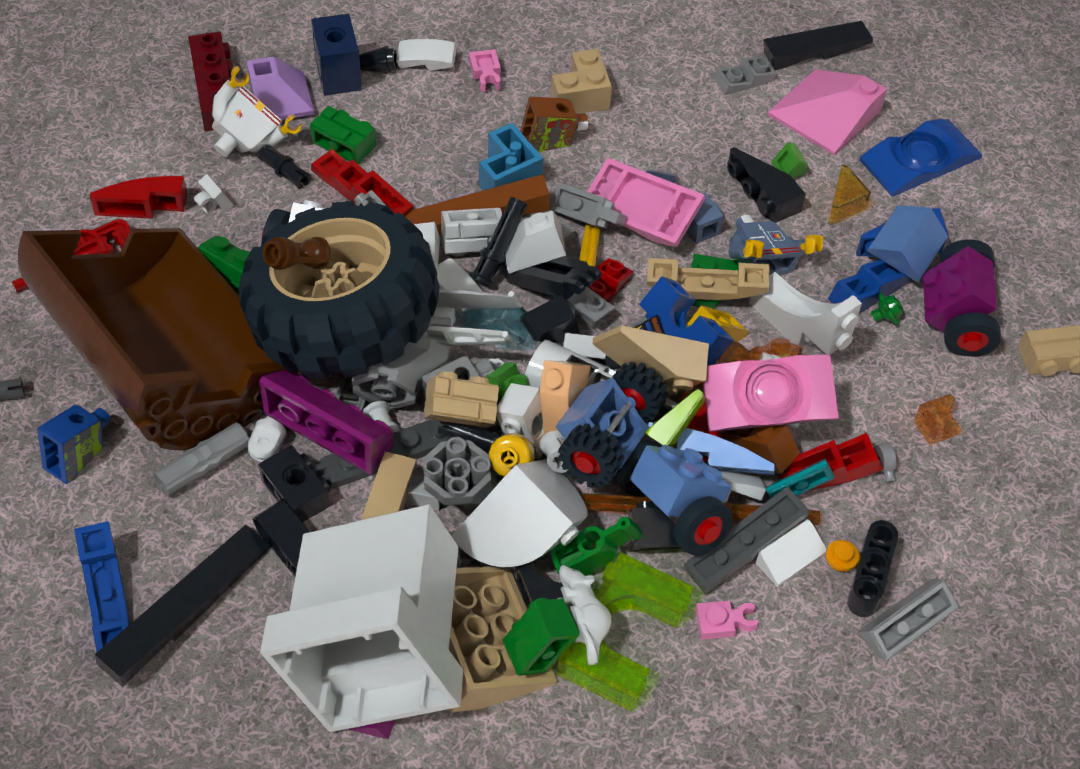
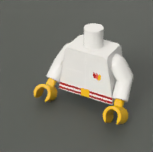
[212,66,302,157]

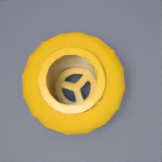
[489,433,535,477]

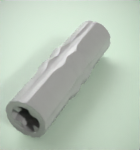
[152,422,249,496]

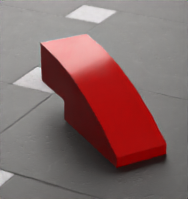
[90,176,188,219]
[778,433,884,491]

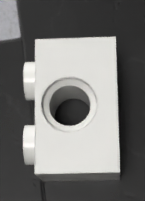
[496,383,544,459]

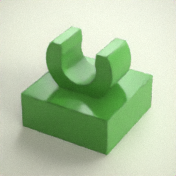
[771,142,810,179]
[487,362,529,405]

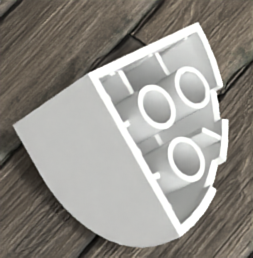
[452,459,587,567]

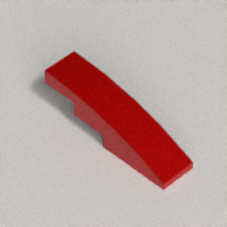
[311,149,413,215]

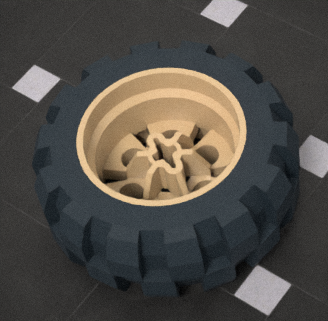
[239,201,440,379]

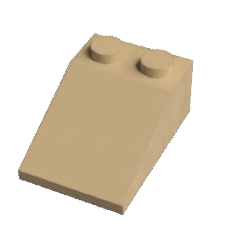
[592,325,709,395]

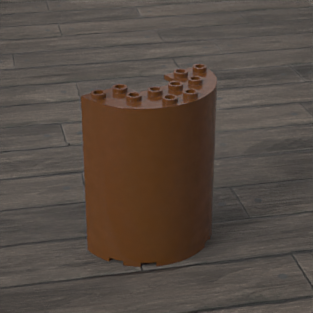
[18,228,299,450]

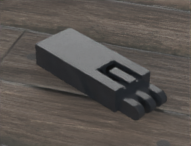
[501,256,602,300]

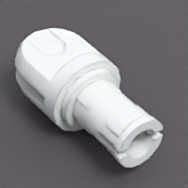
[248,416,287,462]

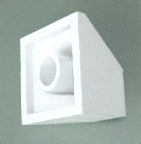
[505,211,566,273]

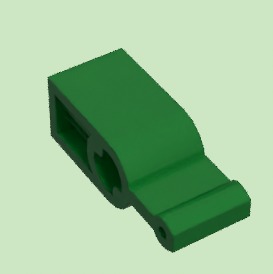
[549,517,643,576]

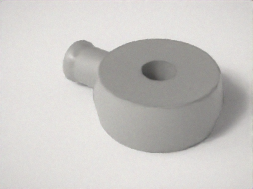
[874,443,897,483]

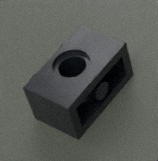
[258,445,331,523]

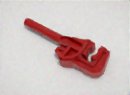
[12,219,130,292]

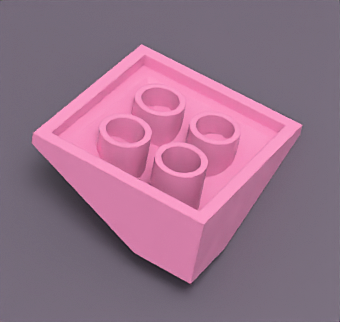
[767,69,887,155]

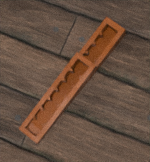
[404,174,550,236]

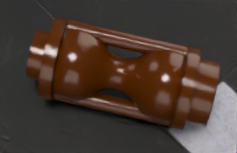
[263,237,331,270]

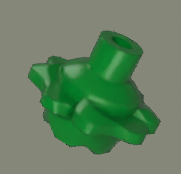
[871,293,903,325]

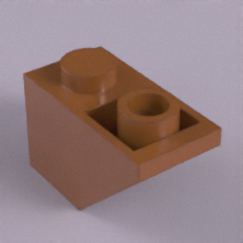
[721,424,800,474]

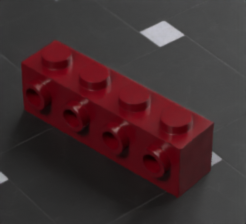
[188,31,233,132]

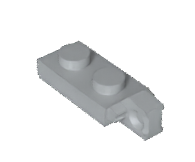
[550,182,628,228]

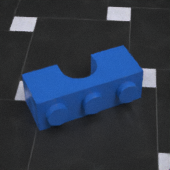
[639,276,734,366]

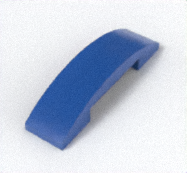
[74,521,130,652]

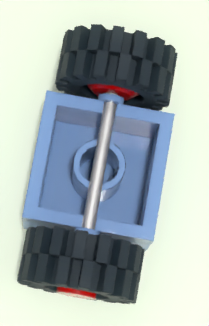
[555,362,669,488]

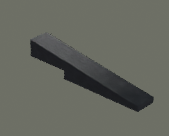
[95,525,270,687]

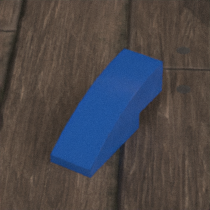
[828,259,911,313]

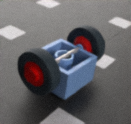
[616,441,733,555]

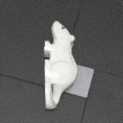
[557,565,611,665]

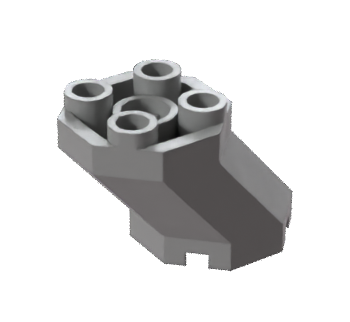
[352,332,451,408]
[423,437,504,510]

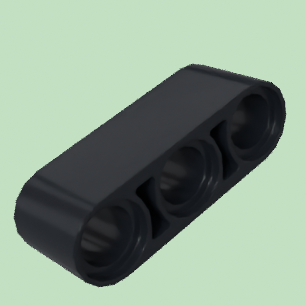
[252,500,310,577]
[847,520,898,617]

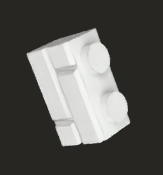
[441,208,502,256]

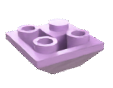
[247,57,314,120]

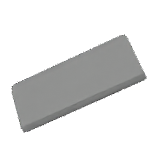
[858,578,959,661]

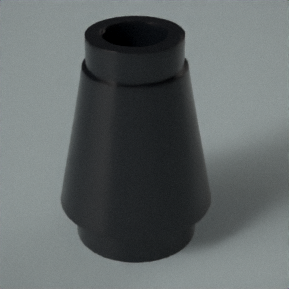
[359,46,398,73]

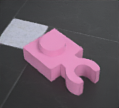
[469,49,501,92]
[695,601,758,639]

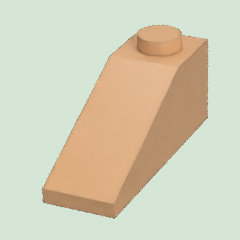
[539,360,591,435]

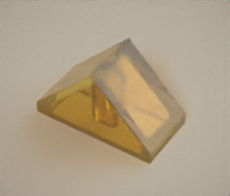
[828,165,871,225]

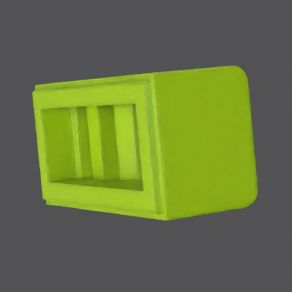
[645,389,705,447]

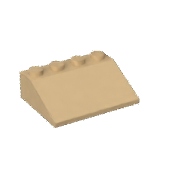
[449,566,557,712]

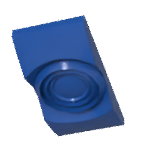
[859,119,982,197]

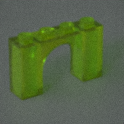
[557,552,694,712]

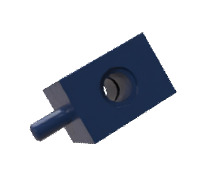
[311,13,362,96]

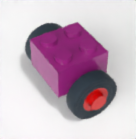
[923,239,1001,357]

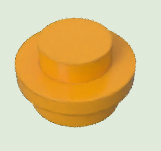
[825,540,859,572]

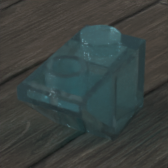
[462,307,529,349]

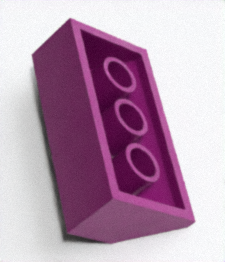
[259,370,393,476]

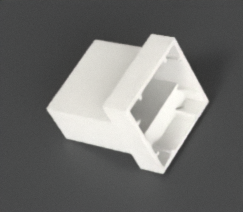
[260,504,463,732]

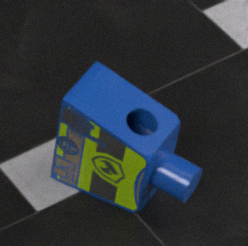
[37,405,111,484]

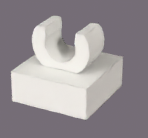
[194,174,234,214]

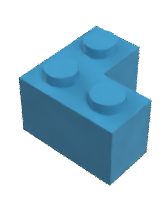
[479,123,543,190]

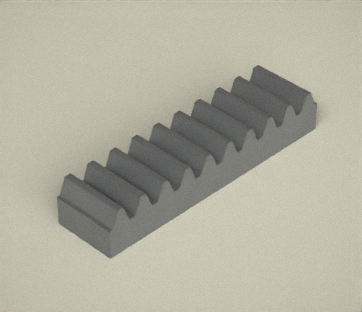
[684,486,809,594]

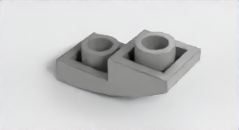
[713,56,777,95]

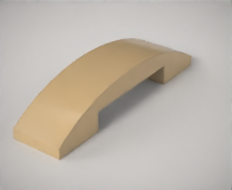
[647,258,769,300]

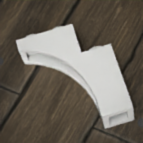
[749,272,862,355]

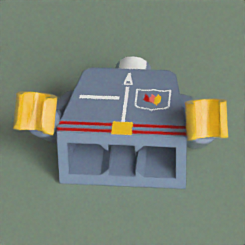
[729,215,823,275]

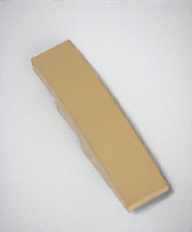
[361,451,417,520]

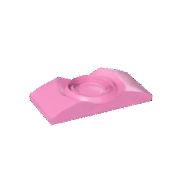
[587,158,706,247]
[703,355,839,432]

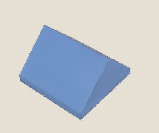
[867,205,948,282]

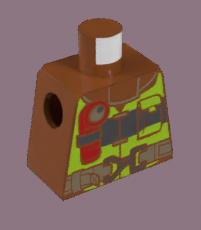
[520,97,588,153]

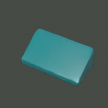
[765,458,835,498]

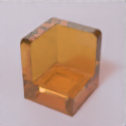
[914,394,962,445]

